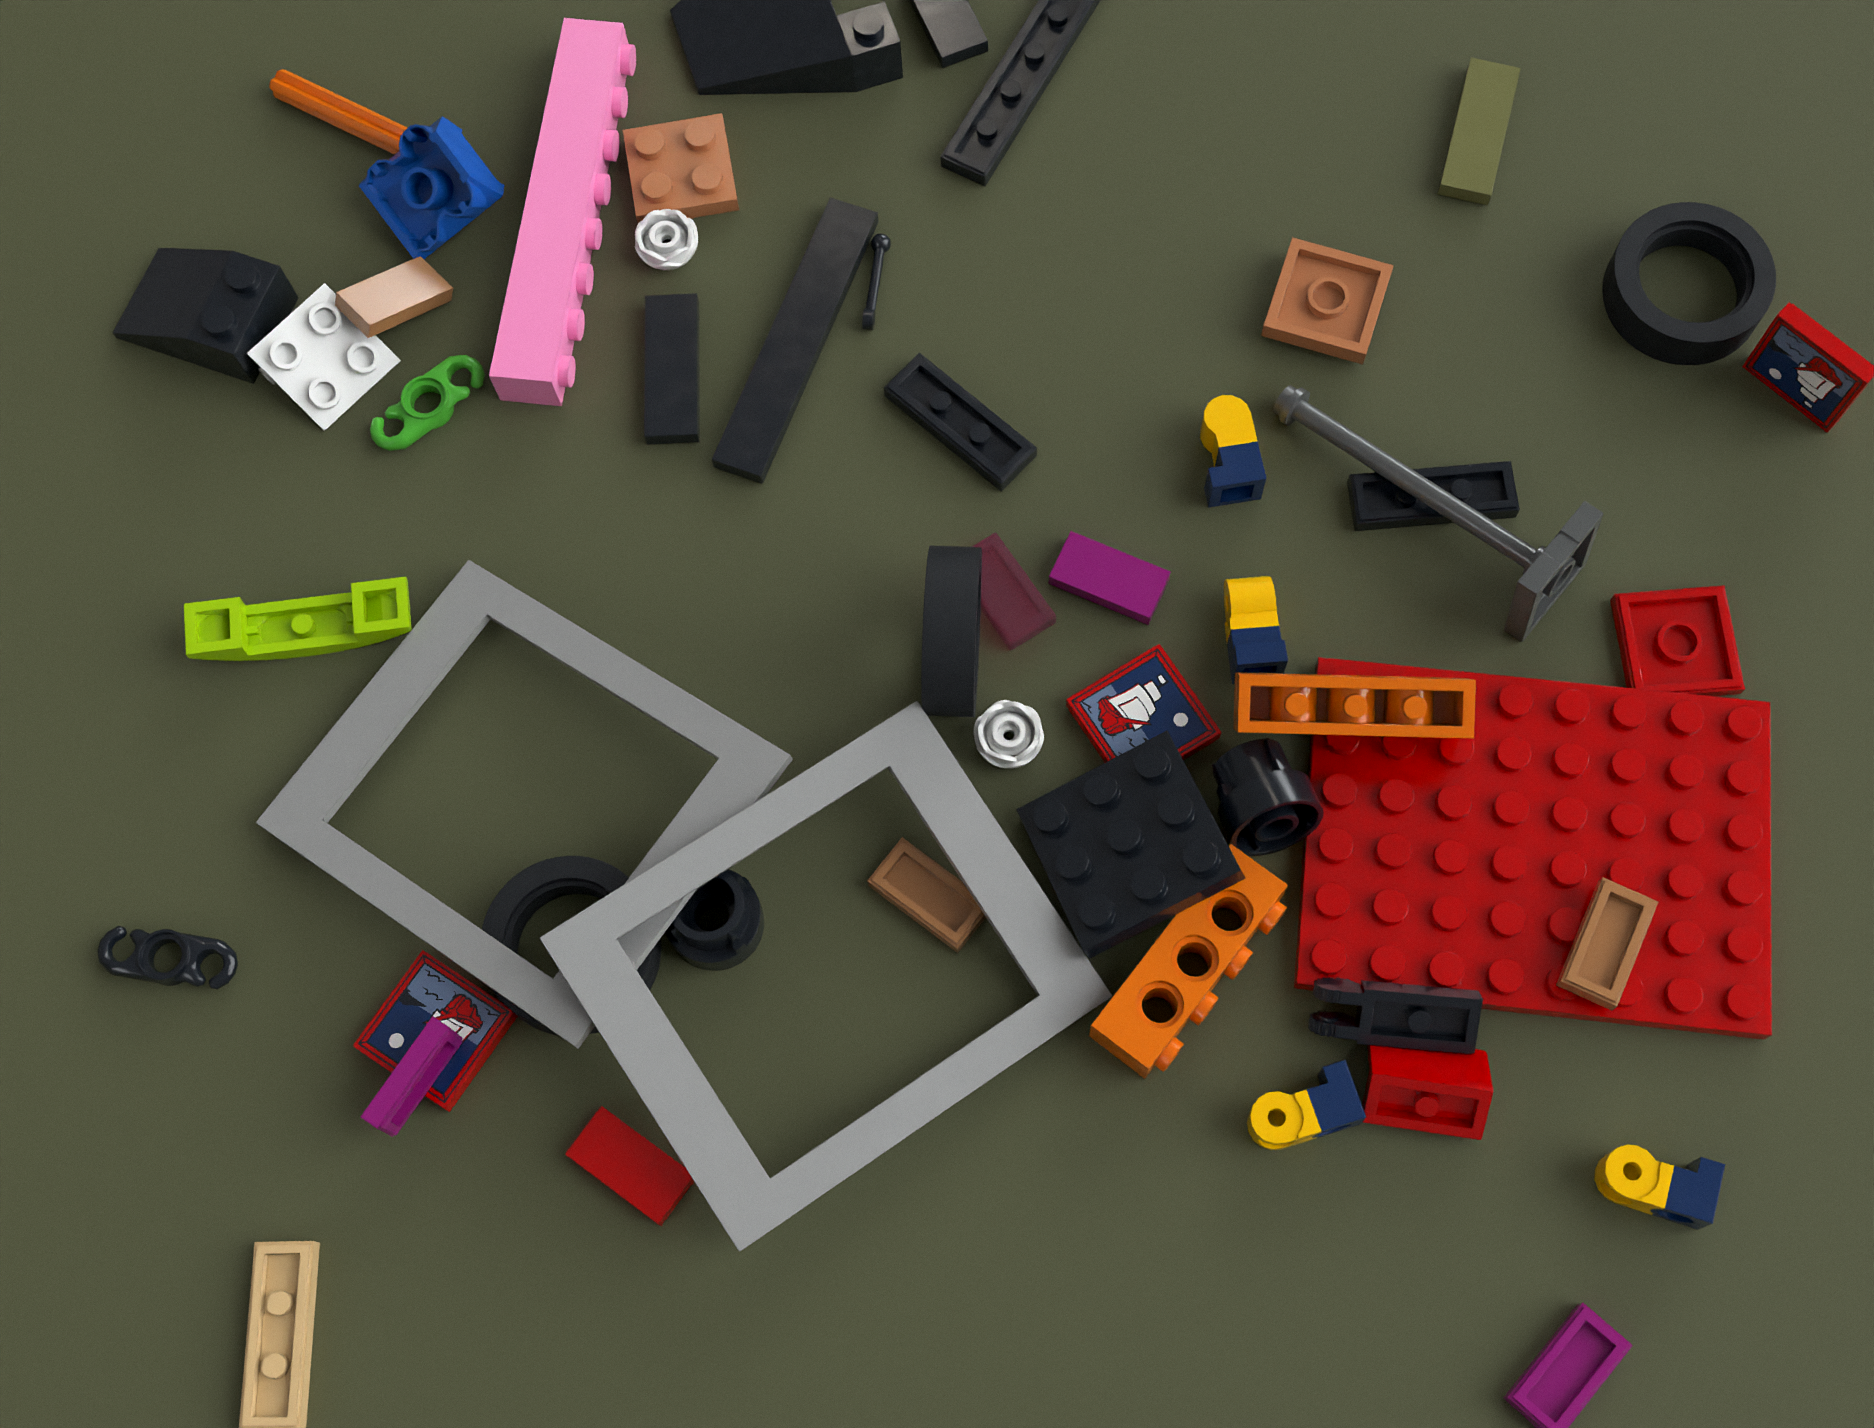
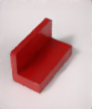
[1362,1045,1494,1140]

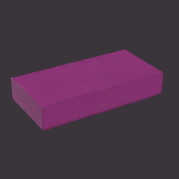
[1048,531,1171,625]
[360,1016,463,1137]
[1503,1303,1633,1428]

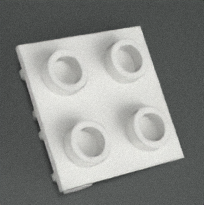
[247,283,401,431]

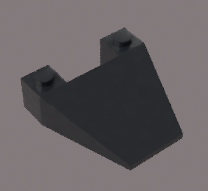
[670,0,903,95]

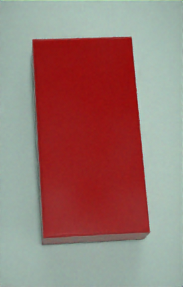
[565,1106,694,1226]

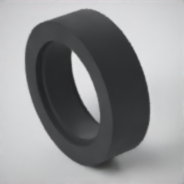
[1602,202,1776,365]
[921,545,982,717]
[482,856,662,1035]

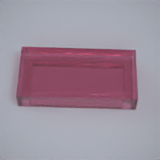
[972,532,1056,651]

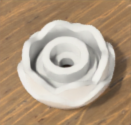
[635,209,698,270]
[974,700,1044,769]

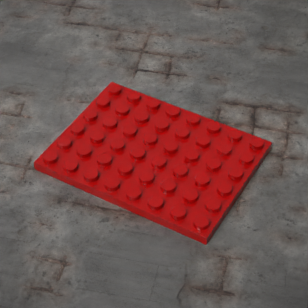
[1294,657,1772,1040]

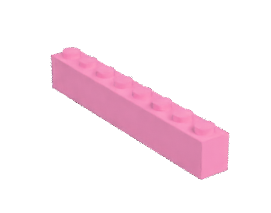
[489,18,636,406]

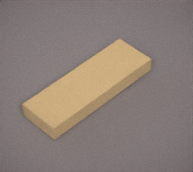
[239,1241,320,1428]

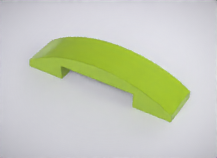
[184,577,412,661]

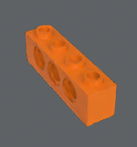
[1233,672,1476,739]
[1089,844,1288,1079]

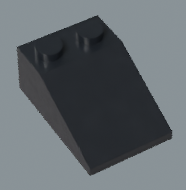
[113,248,299,384]

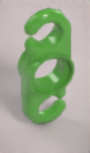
[370,355,485,451]

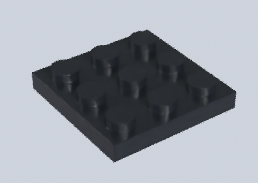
[1016,731,1245,959]

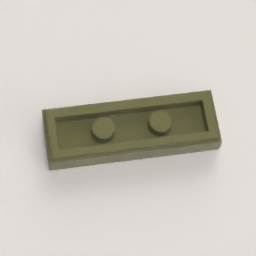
[1437,57,1521,205]

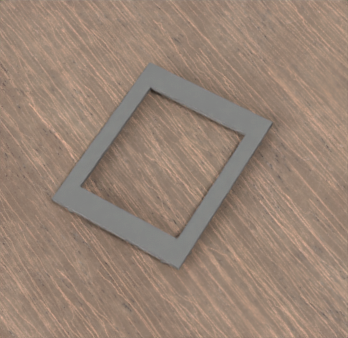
[256,560,793,1049]
[540,701,1112,1252]

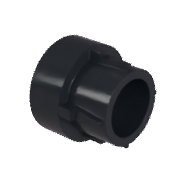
[1212,738,1324,856]
[665,869,764,971]

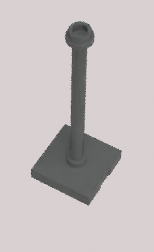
[1273,385,1604,642]

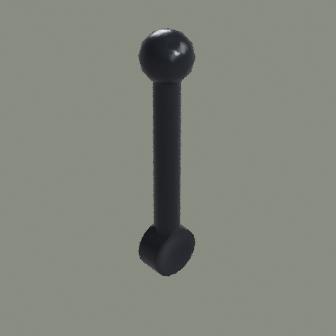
[862,233,891,330]

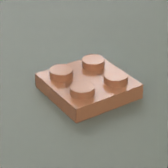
[623,113,739,223]
[1261,237,1394,365]

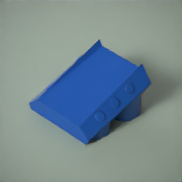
[358,116,504,259]

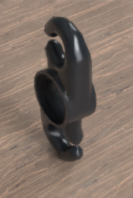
[98,926,238,990]

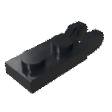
[1308,977,1483,1054]

